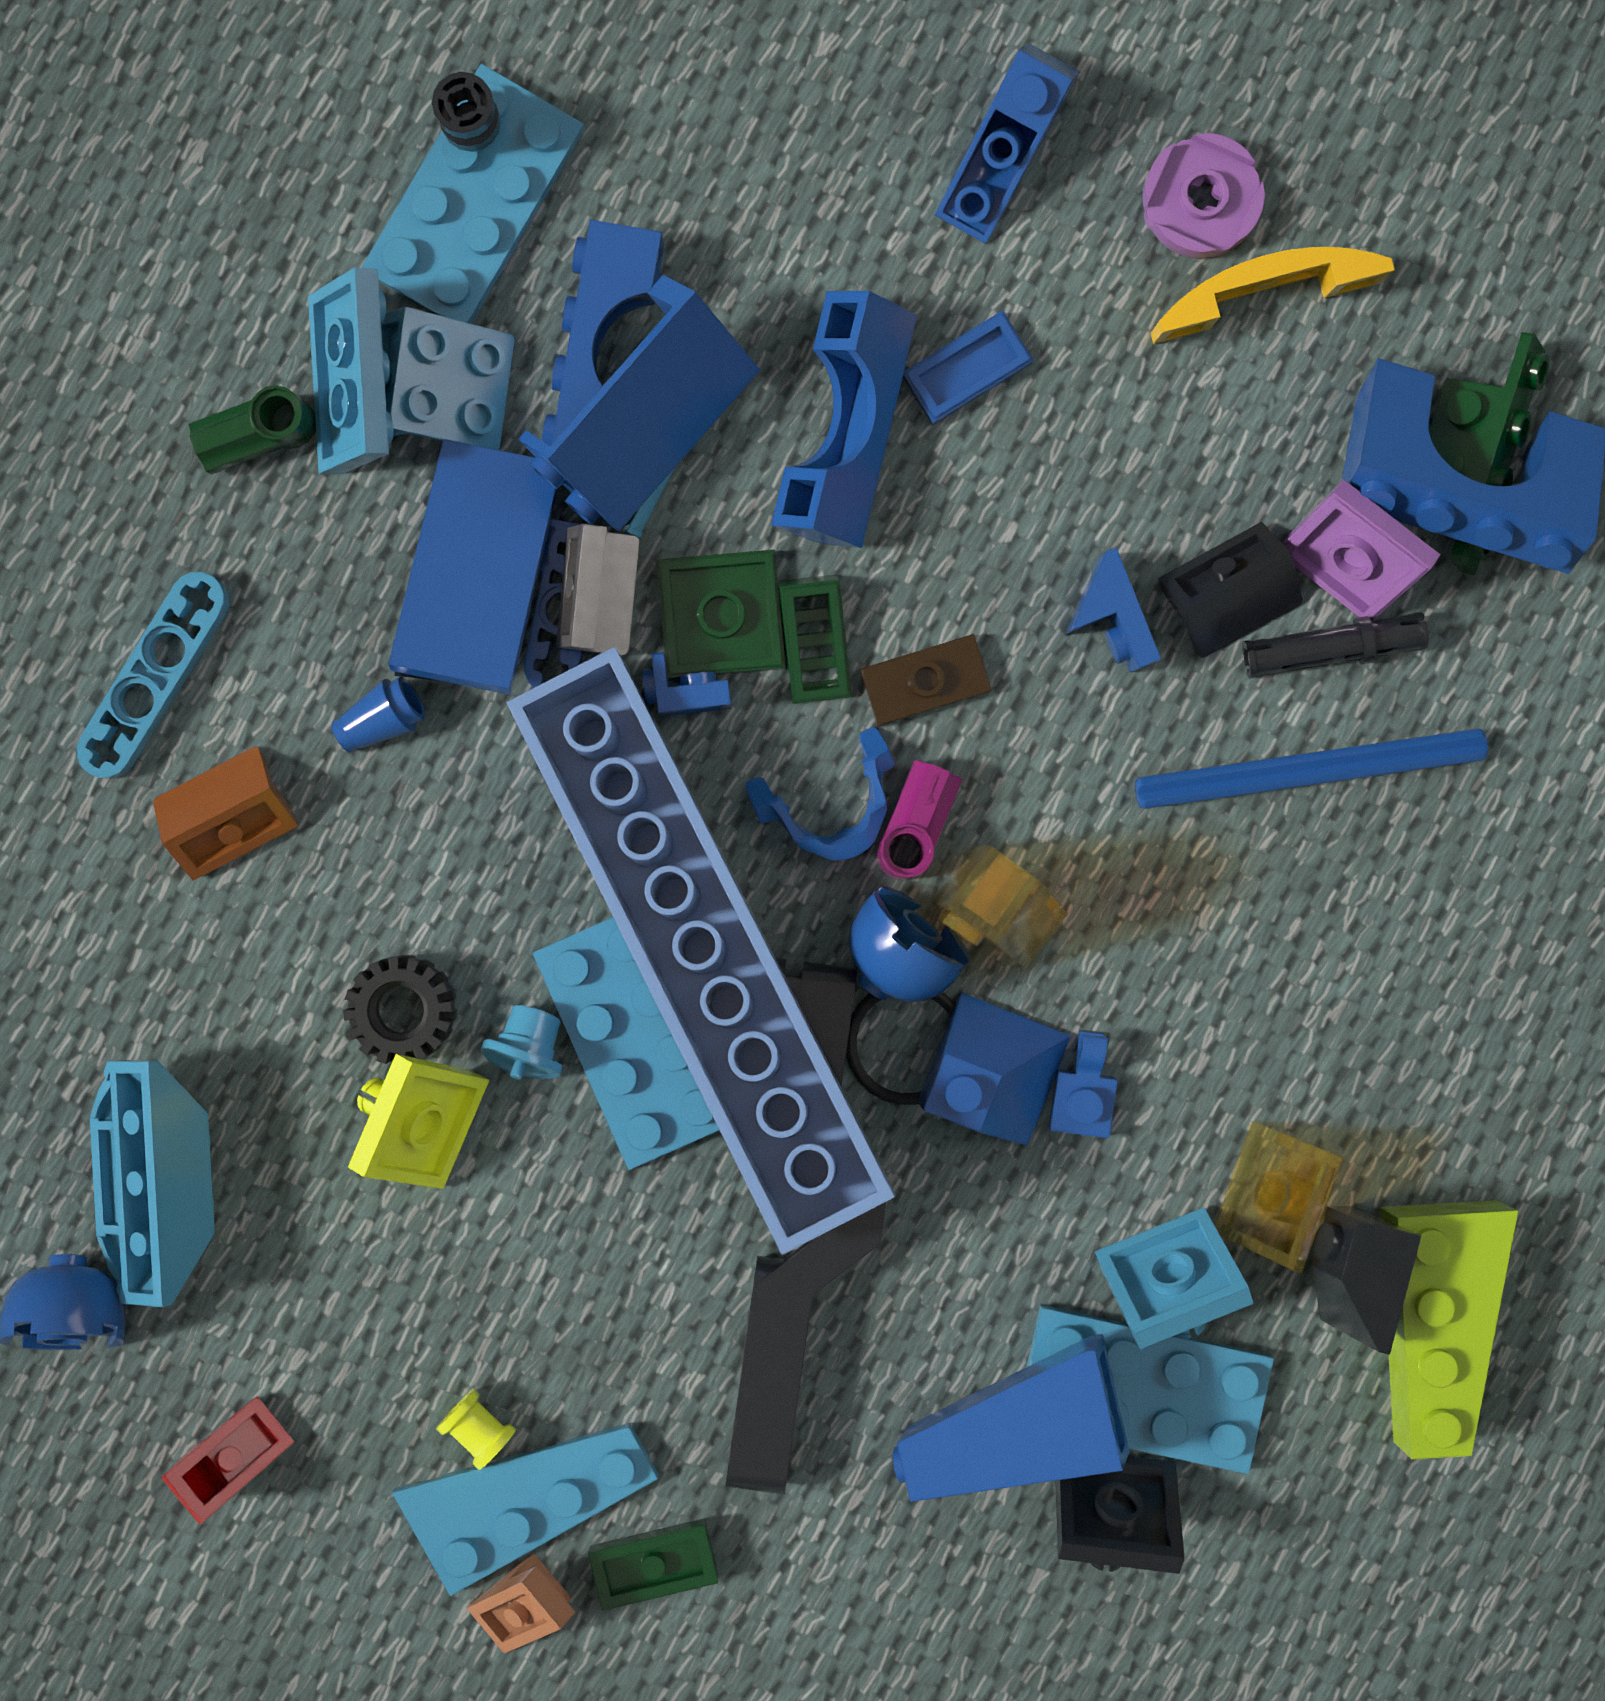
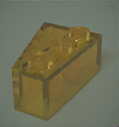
[934,845,1069,971]

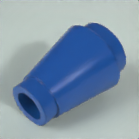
[331,677,425,753]

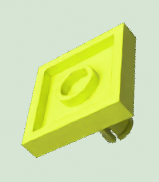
[348,1054,490,1189]

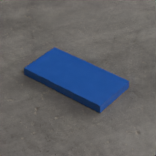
[388,439,558,695]

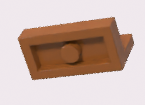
[153,746,298,881]

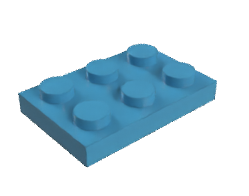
[308,267,394,474]

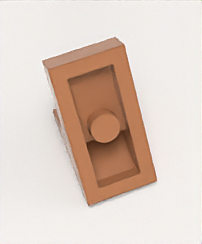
[467,1553,576,1654]

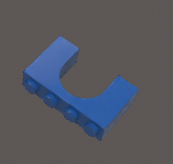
[1342,358,1605,574]

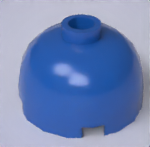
[848,886,970,1002]
[0,1254,126,1350]

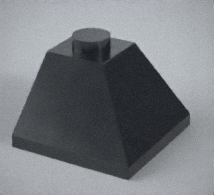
[1312,1206,1422,1355]

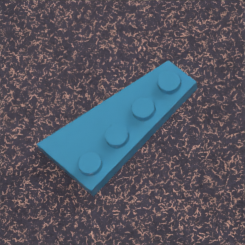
[392,1423,659,1596]

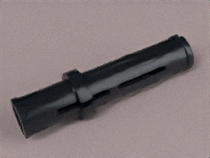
[1242,612,1429,679]

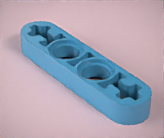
[76,572,230,778]

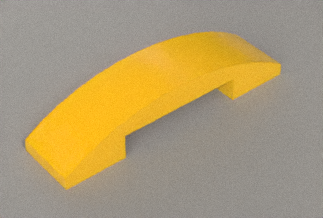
[1151,247,1395,344]

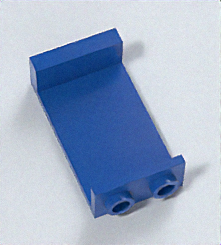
[518,275,760,532]

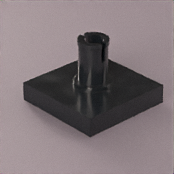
[1055,1456,1185,1574]

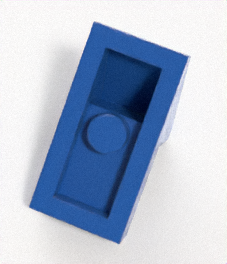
[1065,547,1161,672]

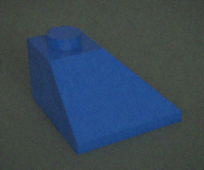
[918,992,1071,1146]

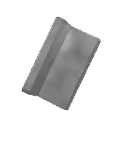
[556,524,639,655]

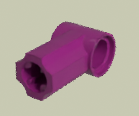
[876,760,963,881]

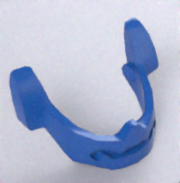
[746,726,895,861]

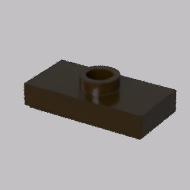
[860,634,992,726]

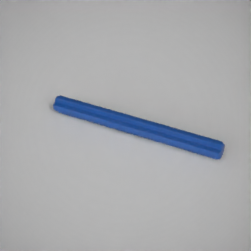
[1135,729,1488,809]

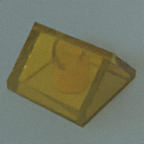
[1214,1121,1343,1273]

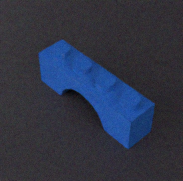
[542,219,664,446]
[771,291,917,548]

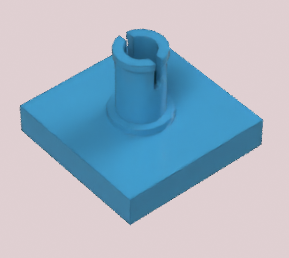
[1095,1207,1254,1350]

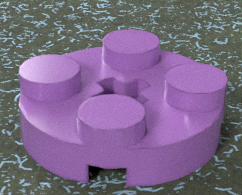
[1142,133,1265,258]

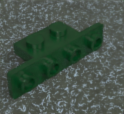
[1429,332,1549,575]

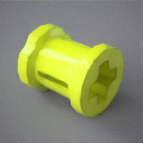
[436,1388,516,1470]

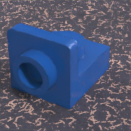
[642,652,732,717]

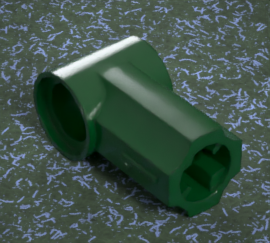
[189,385,316,475]

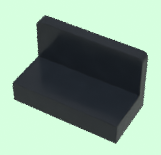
[1158,521,1303,658]

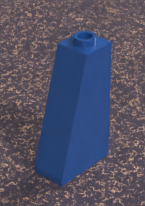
[893,1334,1130,1502]

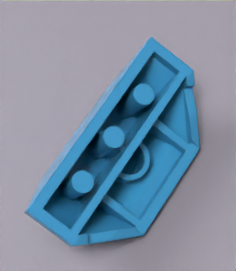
[90,1060,215,1307]

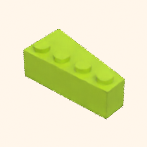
[1380,1200,1518,1459]

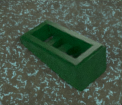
[778,574,852,704]

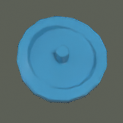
[481,1005,563,1080]

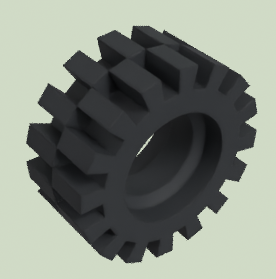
[343,955,458,1064]

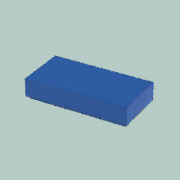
[902,310,1034,426]

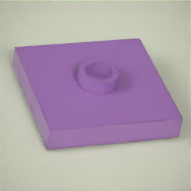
[1282,479,1440,621]

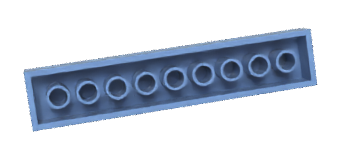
[506,647,896,1255]

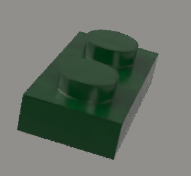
[588,1518,719,1611]

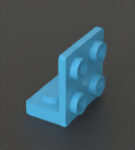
[381,307,514,450]

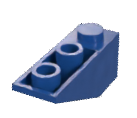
[935,43,1080,244]

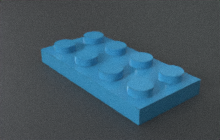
[361,64,585,324]
[532,917,719,1170]
[1027,1304,1274,1474]

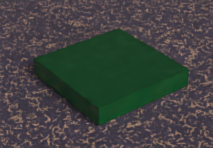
[657,549,785,679]

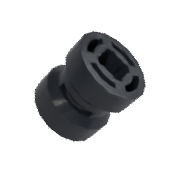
[432,71,501,152]

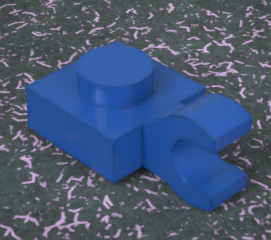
[1049,1030,1118,1138]

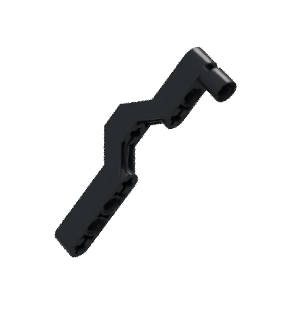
[725,958,886,1495]

